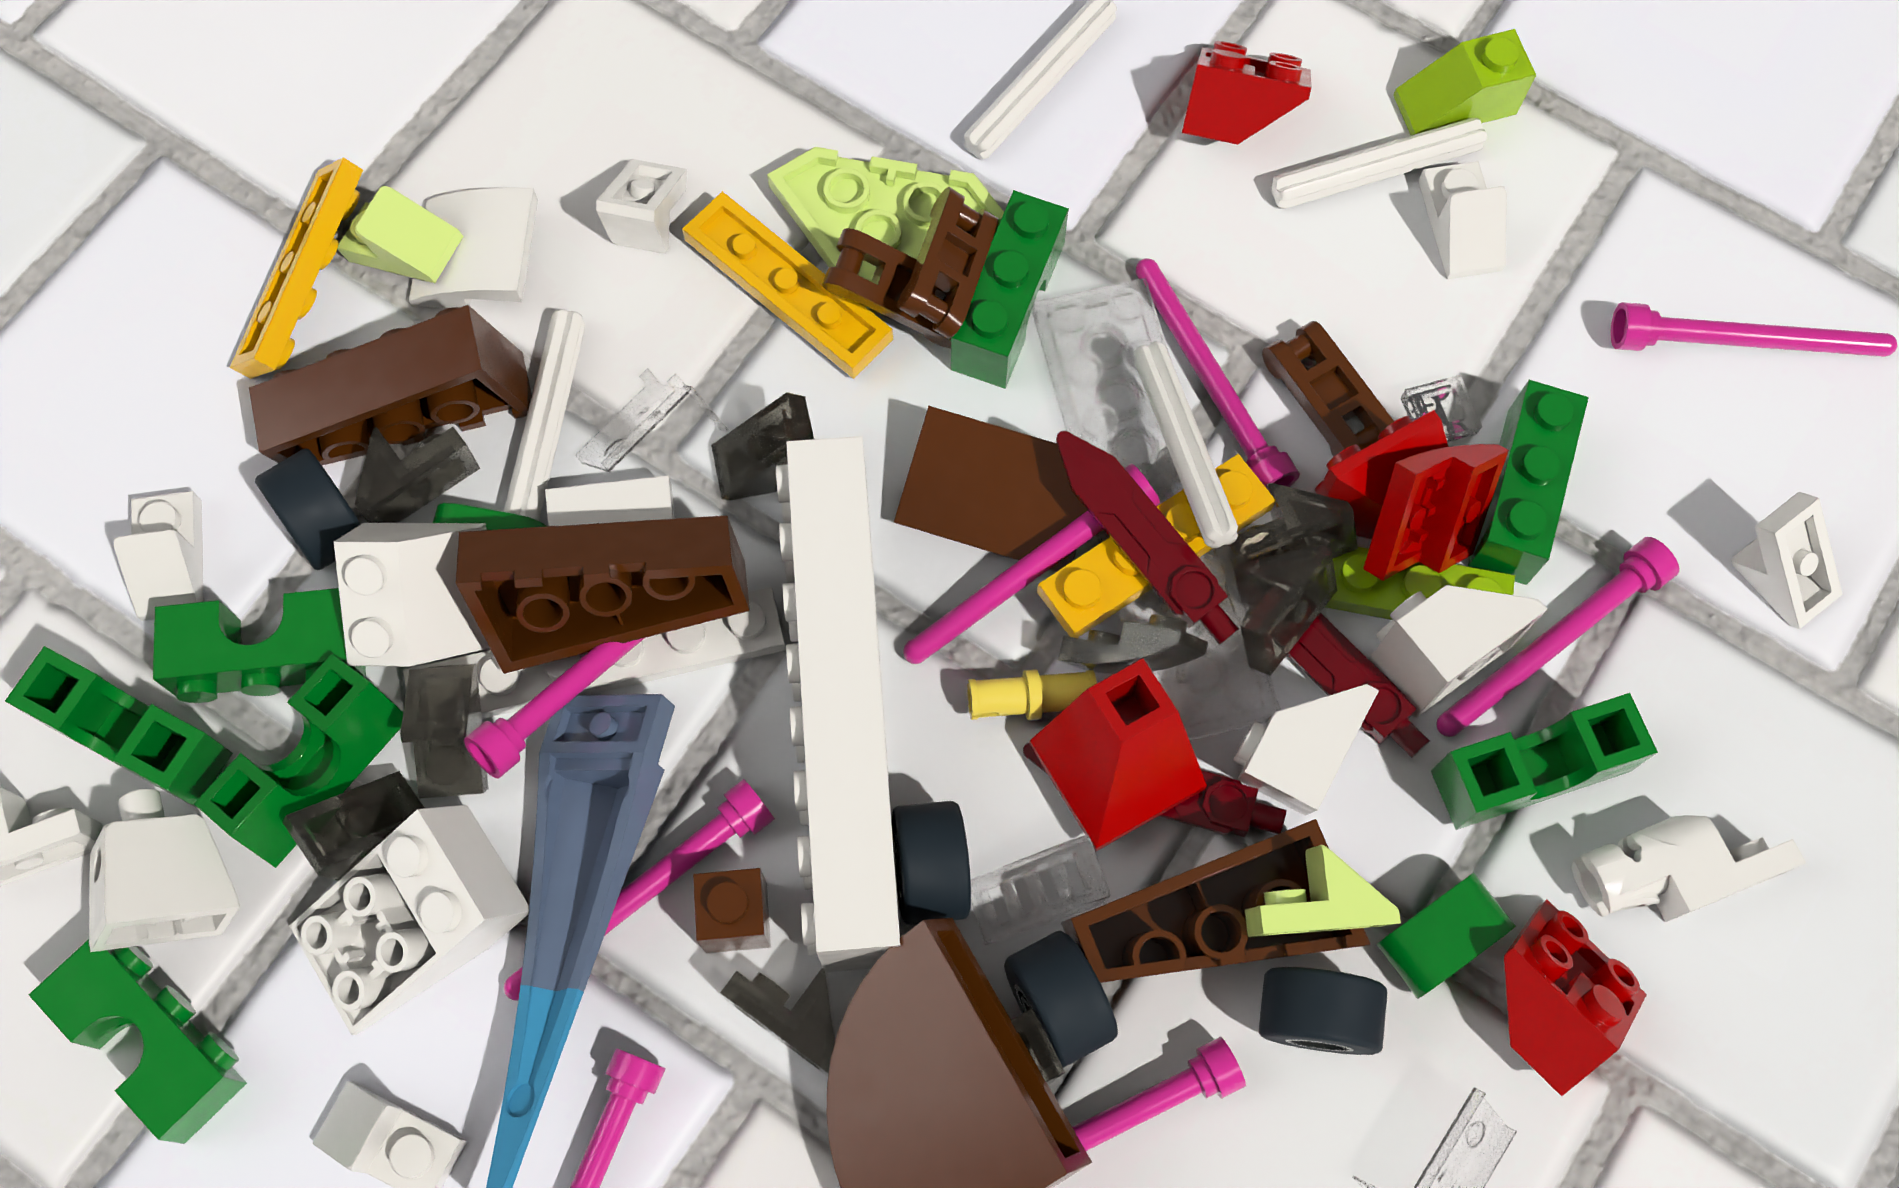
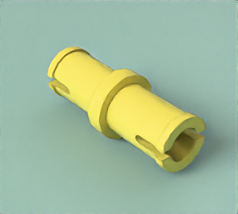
[967,669,1097,720]

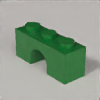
[951,190,1069,389]
[1468,379,1589,585]
[153,588,366,703]
[5,646,233,808]
[194,653,410,868]
[1431,693,1658,830]
[28,939,247,1144]

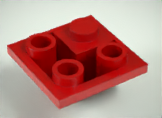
[1182,41,1312,145]
[1306,410,1449,540]
[1029,658,1207,852]
[1504,899,1647,1096]

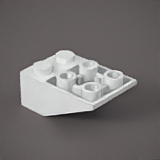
[289,805,529,1036]

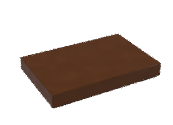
[893,405,1087,572]

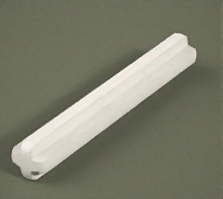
[964,0,1117,160]
[1271,118,1487,209]
[504,309,585,521]
[1134,341,1238,549]

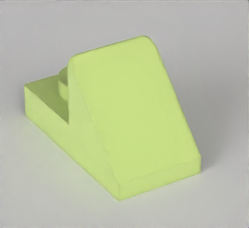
[337,185,464,283]
[1245,845,1401,937]

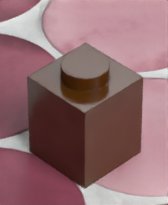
[693,868,771,953]

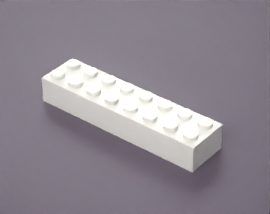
[776,436,901,972]

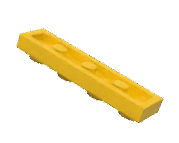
[229,157,363,379]
[682,191,893,379]
[1037,454,1276,641]

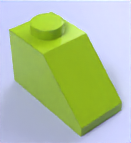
[1393,29,1536,136]

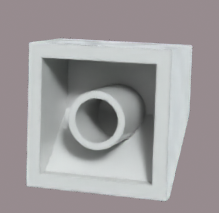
[334,523,490,667]
[1369,585,1547,718]
[1233,684,1379,816]

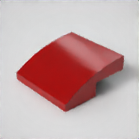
[1363,444,1509,581]

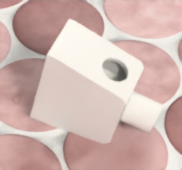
[89,789,240,952]

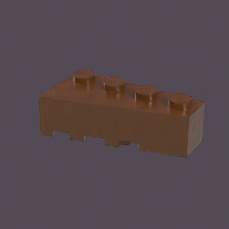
[249,305,532,465]
[456,515,750,674]
[1061,819,1371,983]

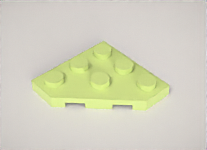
[767,147,1004,309]

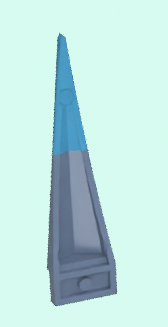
[486,694,675,1188]

